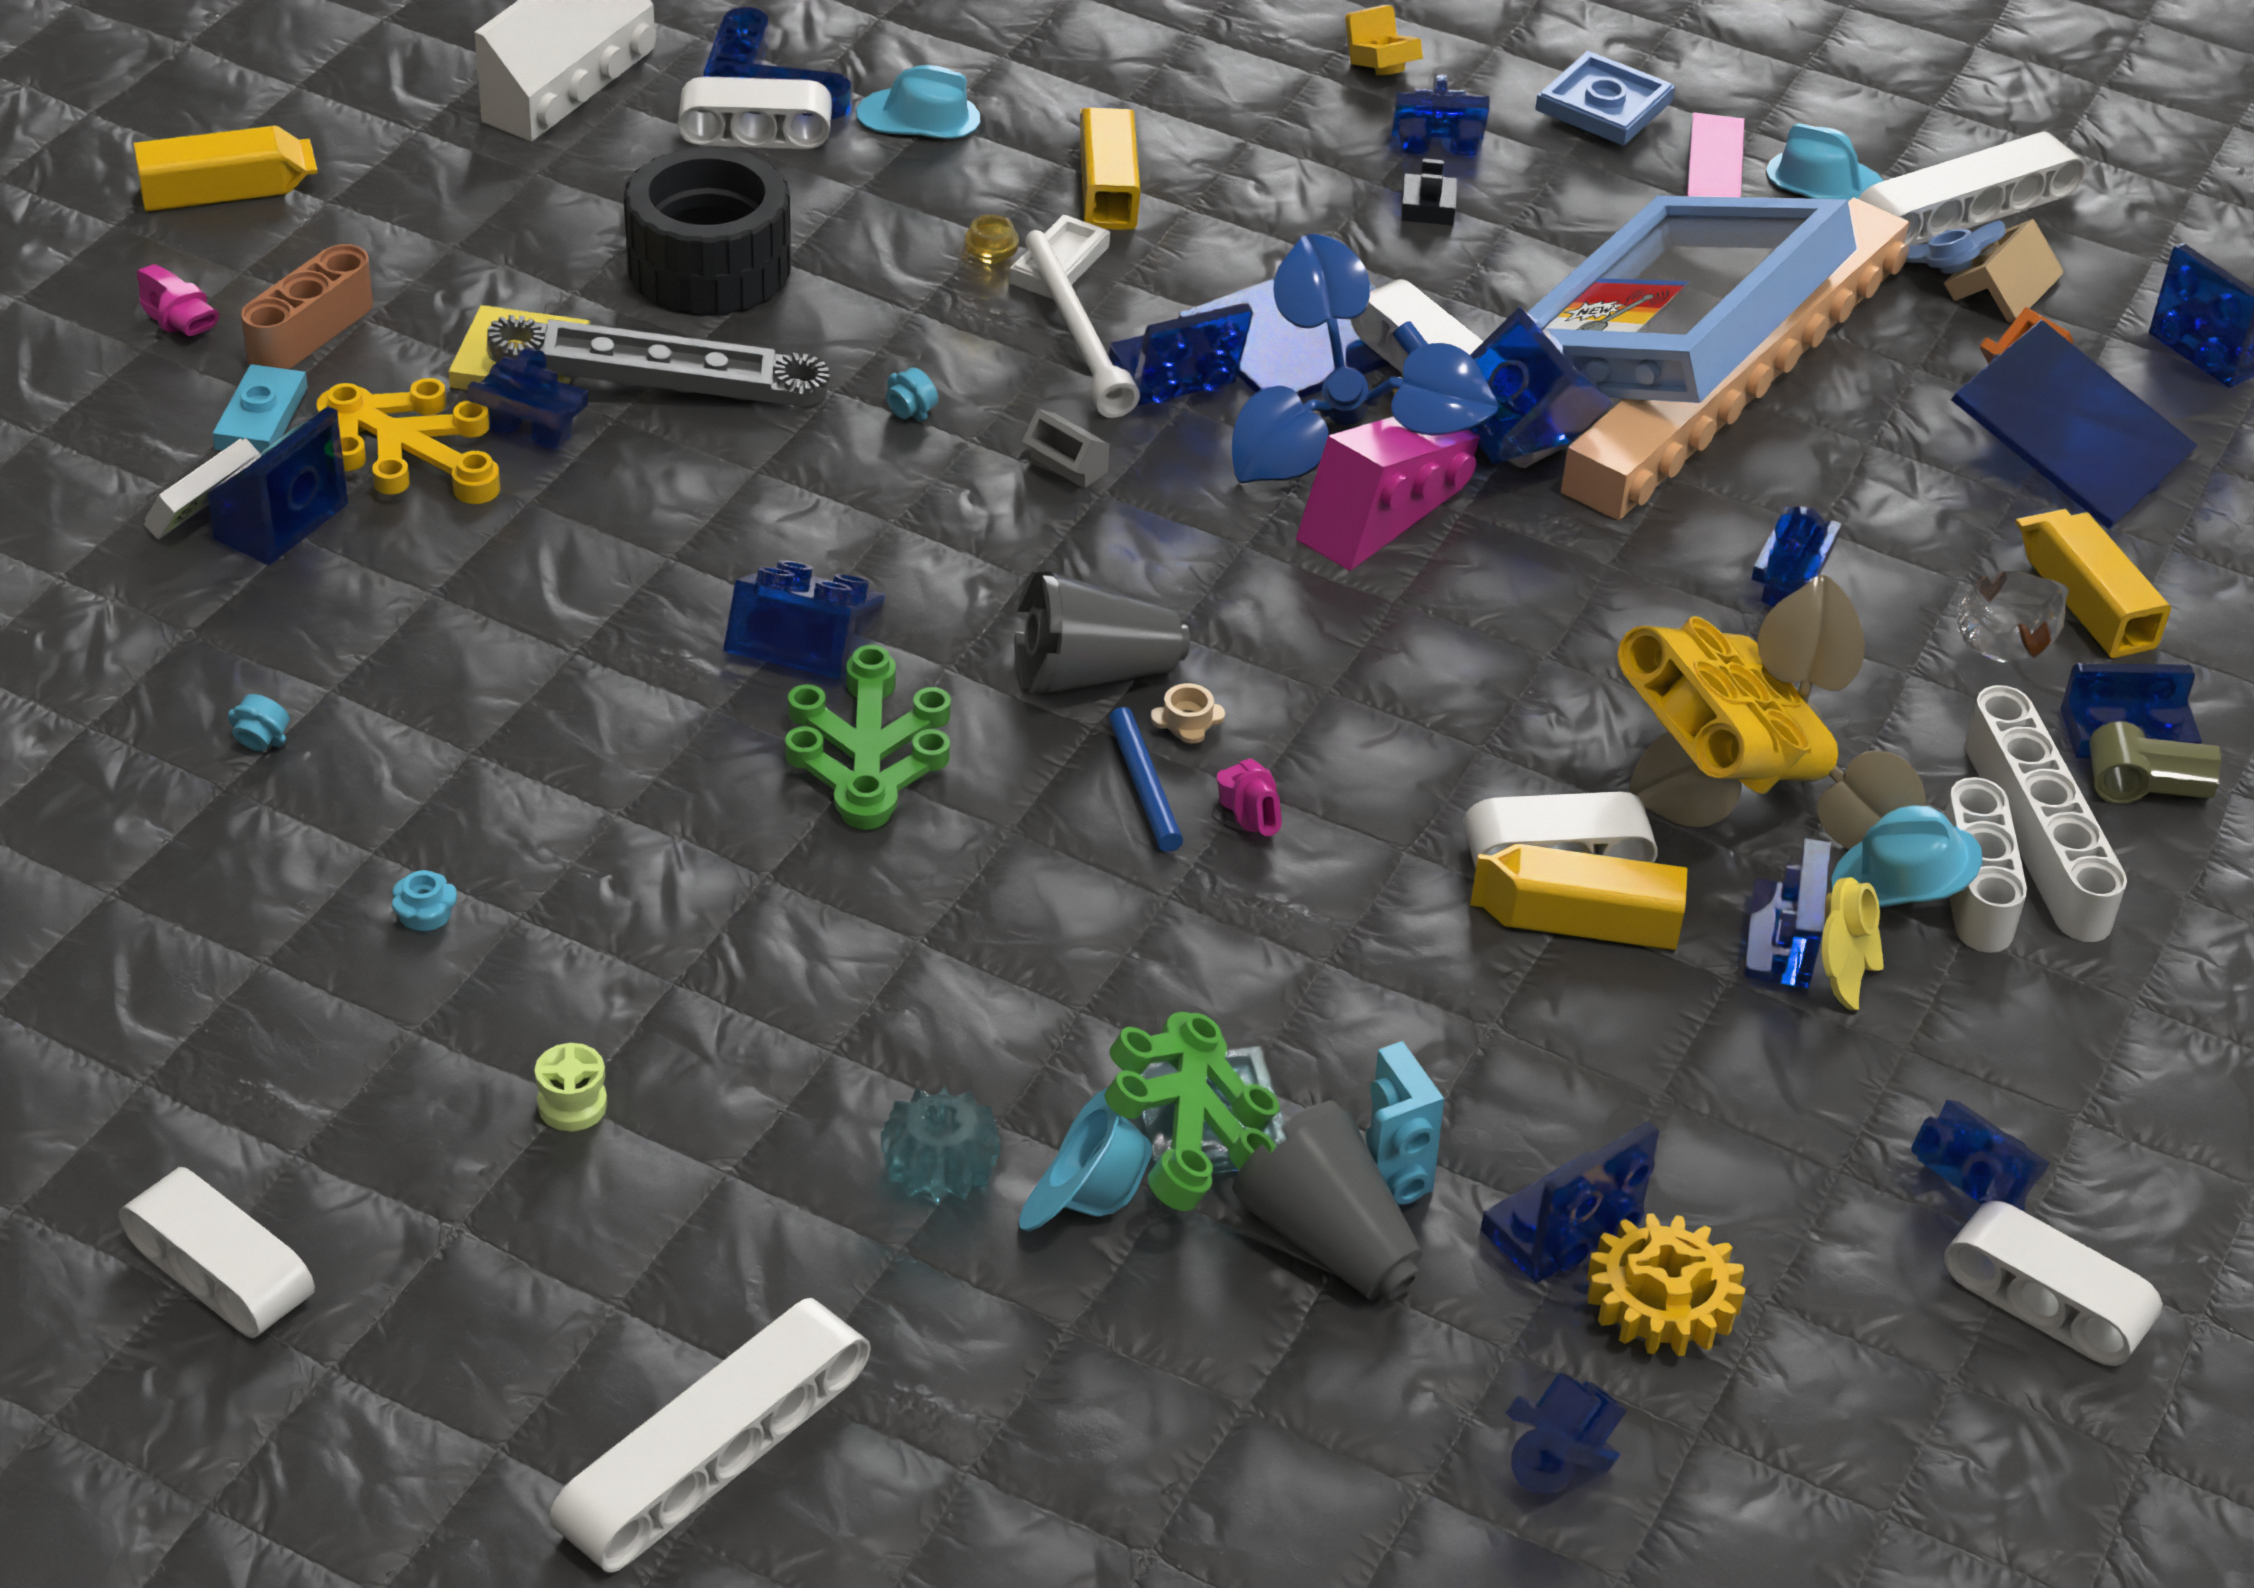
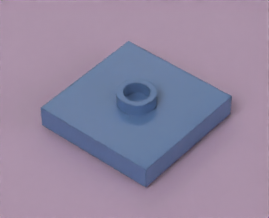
[1535,51,1675,146]

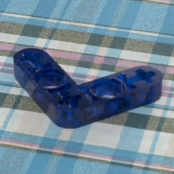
[704,7,851,119]

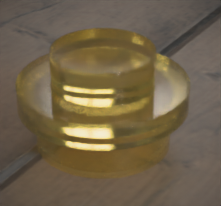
[965,214,1019,263]

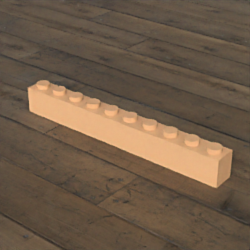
[1561,197,1909,521]

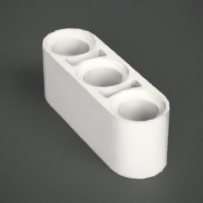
[677,77,832,149]
[1944,777,2027,953]
[1463,792,1658,870]
[119,1167,315,1338]
[1944,1201,2163,1366]

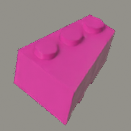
[1296,416,1480,571]

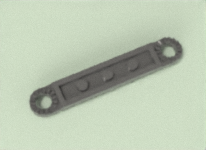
[486,315,830,406]

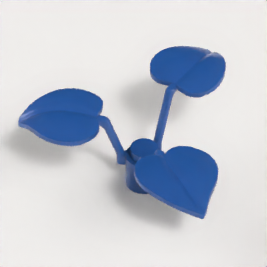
[1231,234,1498,484]

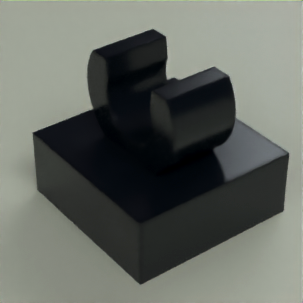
[1401,158,1457,226]

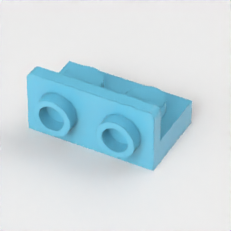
[1365,1041,1444,1204]

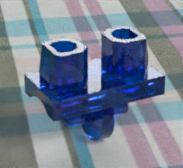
[1391,74,1490,156]
[468,347,588,449]
[1751,506,1842,606]
[1911,1100,2050,1212]
[1505,1372,1628,1495]

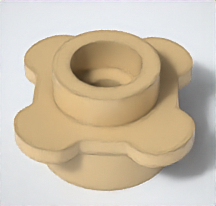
[1151,683,1225,743]

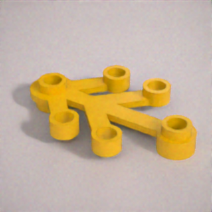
[316,378,500,504]

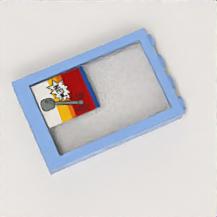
[1494,196,1857,403]

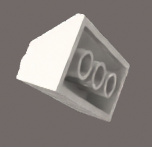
[474,0,657,142]

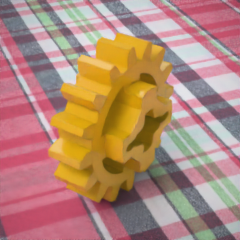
[1586,1213,1746,1356]

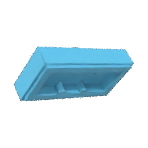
[212,364,308,457]

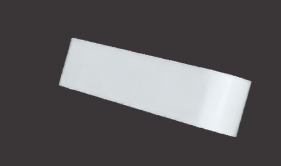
[1858,132,2086,246]
[1350,279,1575,468]
[1965,685,2127,942]
[549,1298,871,1573]

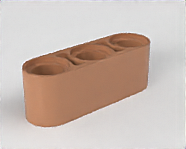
[241,244,373,369]

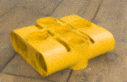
[1617,616,1838,794]

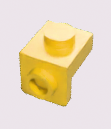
[1345,5,1423,75]

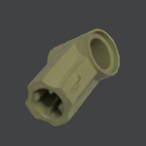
[2089,721,2221,804]

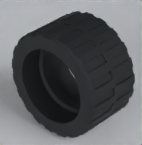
[624,147,791,315]

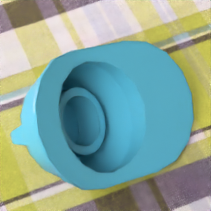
[857,65,980,139]
[1766,123,1884,202]
[1831,805,1983,908]
[1019,1088,1152,1232]

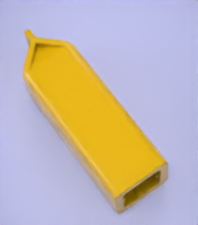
[1080,108,1140,230]
[133,126,318,212]
[2015,509,2171,658]
[1470,844,1687,951]

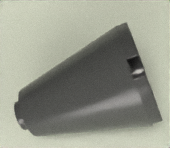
[1014,571,1190,694]
[1232,1100,1423,1300]

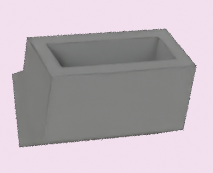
[1022,409,1110,489]

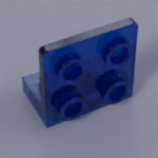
[2148,243,2254,388]
[1108,302,1254,407]
[723,560,885,679]
[1480,1121,1659,1284]

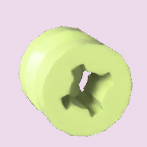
[534,1043,607,1132]

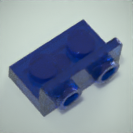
[2060,663,2202,758]
[1744,838,1831,988]

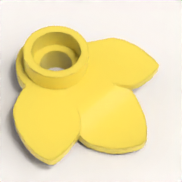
[1821,877,1884,1011]

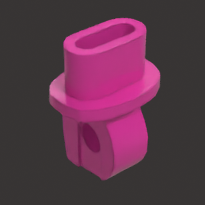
[137,264,219,336]
[1217,758,1282,836]

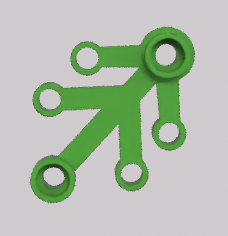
[785,645,951,830]
[1105,1012,1280,1211]

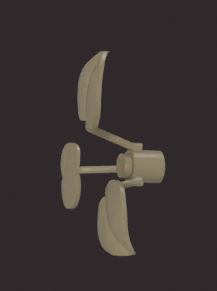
[1629,574,1926,849]

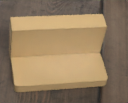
[1944,219,2063,323]

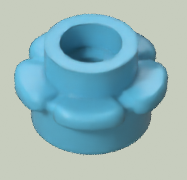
[886,367,938,422]
[228,694,290,751]
[391,870,457,931]

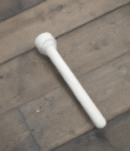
[1025,230,1140,418]

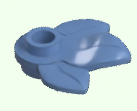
[1905,220,2006,273]

